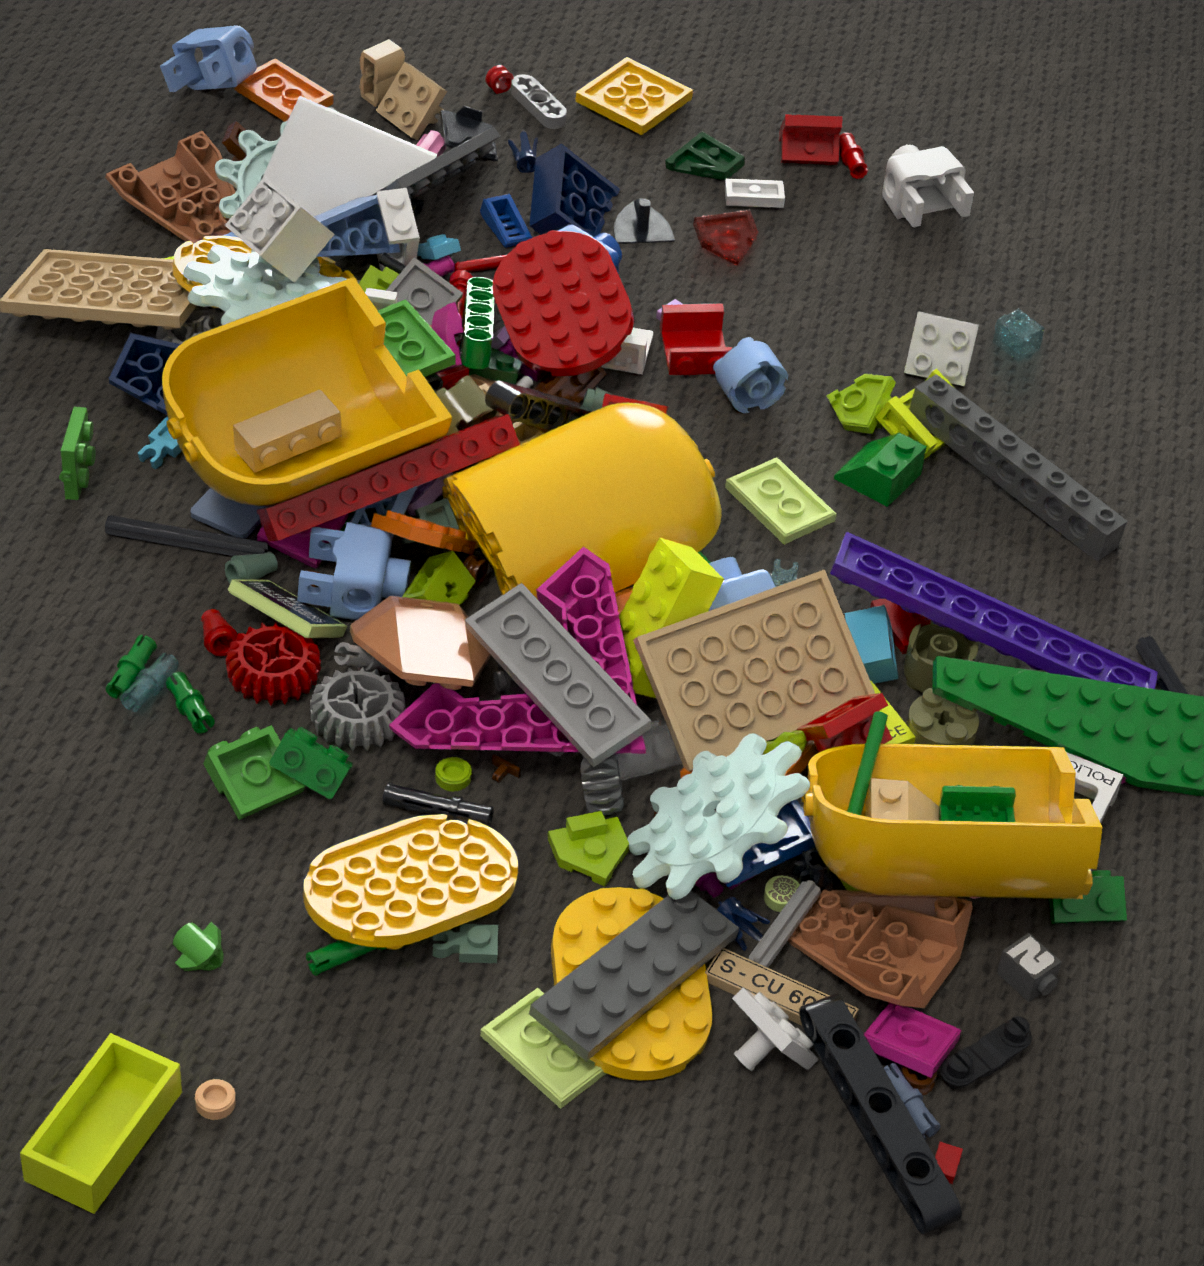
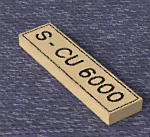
[705,948,859,1026]

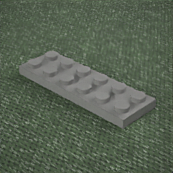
[465,583,652,767]

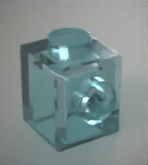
[993,309,1045,361]

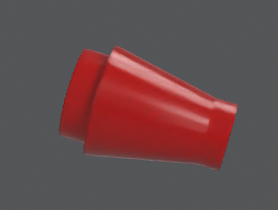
[201,609,238,656]

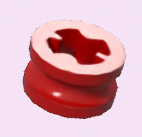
[485,65,514,94]

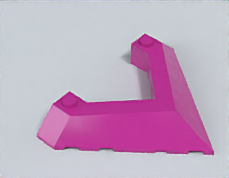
[389,546,646,754]

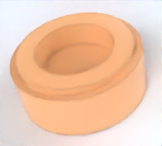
[195,1079,236,1120]

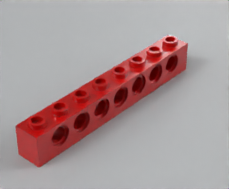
[257,414,520,542]

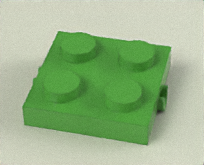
[59,407,95,500]

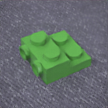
[203,725,306,820]

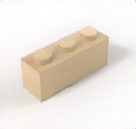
[233,390,342,473]

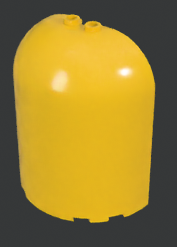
[162,277,452,506]
[442,402,722,600]
[801,744,1102,899]

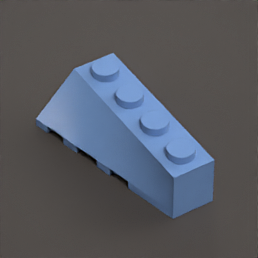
[314,195,401,257]

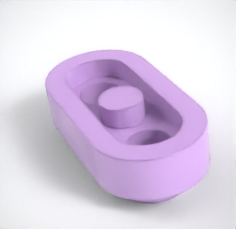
[406,472,454,516]

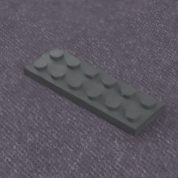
[383,127,500,200]
[529,891,739,1062]

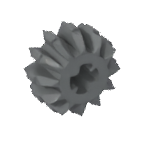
[580,755,624,816]

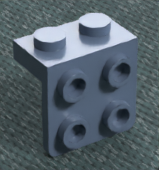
[190,488,268,538]

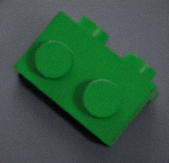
[269,727,353,799]
[939,785,1016,822]
[1049,870,1127,924]

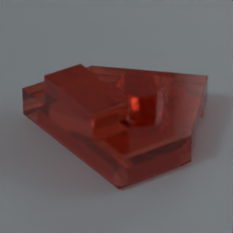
[693,210,758,266]

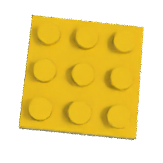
[575,57,693,135]

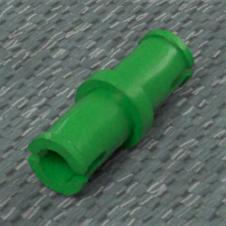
[105,635,157,701]
[166,672,215,733]

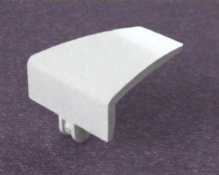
[262,96,438,216]

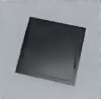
[440,106,498,161]

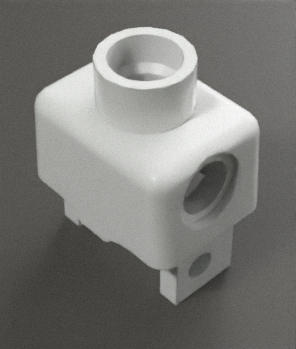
[882,145,974,227]

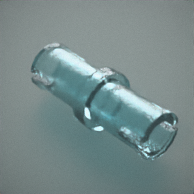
[120,652,179,712]

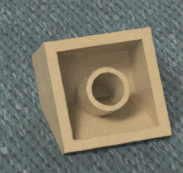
[865,778,939,821]

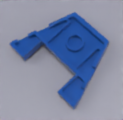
[725,799,816,887]

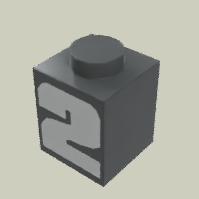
[997,933,1061,1002]

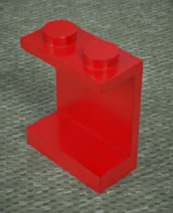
[660,304,732,375]

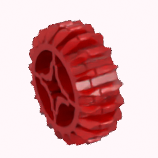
[226,622,321,706]

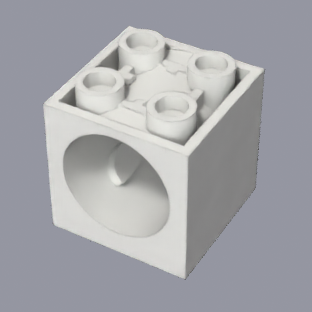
[225,177,334,283]

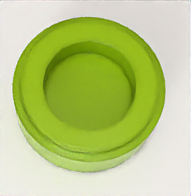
[435,757,472,791]

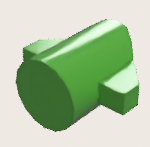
[173,922,223,971]

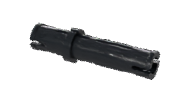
[382,782,494,827]

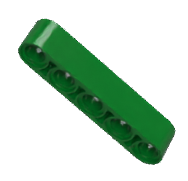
[461,277,494,369]

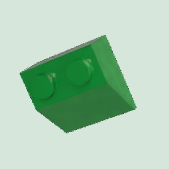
[834,432,927,507]

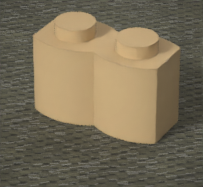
[360,39,405,107]

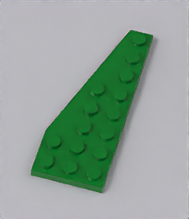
[932,656,1204,796]

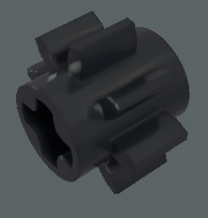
[793,849,839,892]

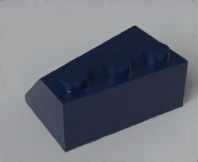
[529,144,620,237]
[109,333,181,415]

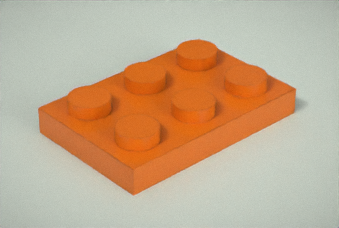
[234,59,333,122]

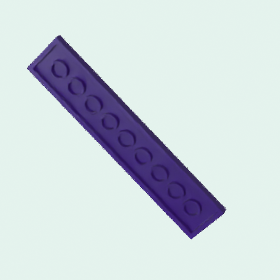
[830,532,1158,689]

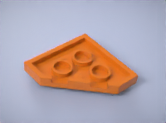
[371,510,476,555]

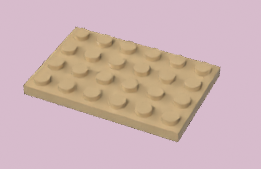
[0,249,197,330]
[633,570,875,771]

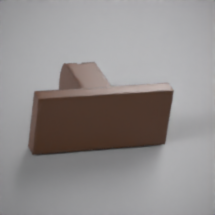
[492,754,521,783]

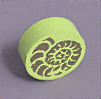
[764,876,800,912]

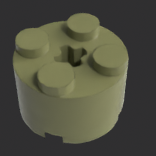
[435,376,499,438]
[904,620,978,692]
[906,688,979,746]

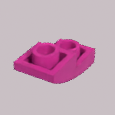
[431,302,464,373]

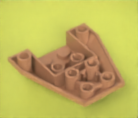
[105,131,235,244]
[350,596,491,690]
[788,890,973,1008]

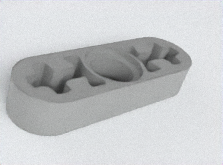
[511,74,567,129]

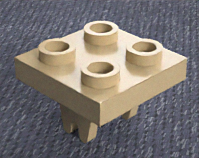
[376,62,447,140]

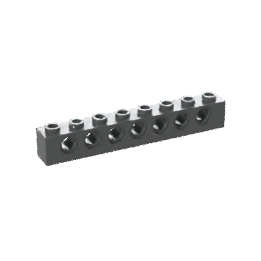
[909,374,1128,562]

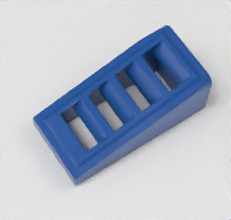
[480,194,532,248]

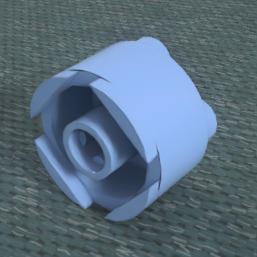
[713,337,788,413]

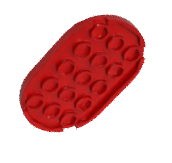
[492,230,634,376]

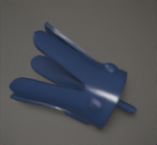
[508,131,538,173]
[717,897,770,951]

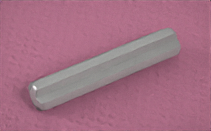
[749,880,821,968]

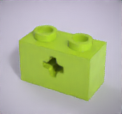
[402,551,475,605]

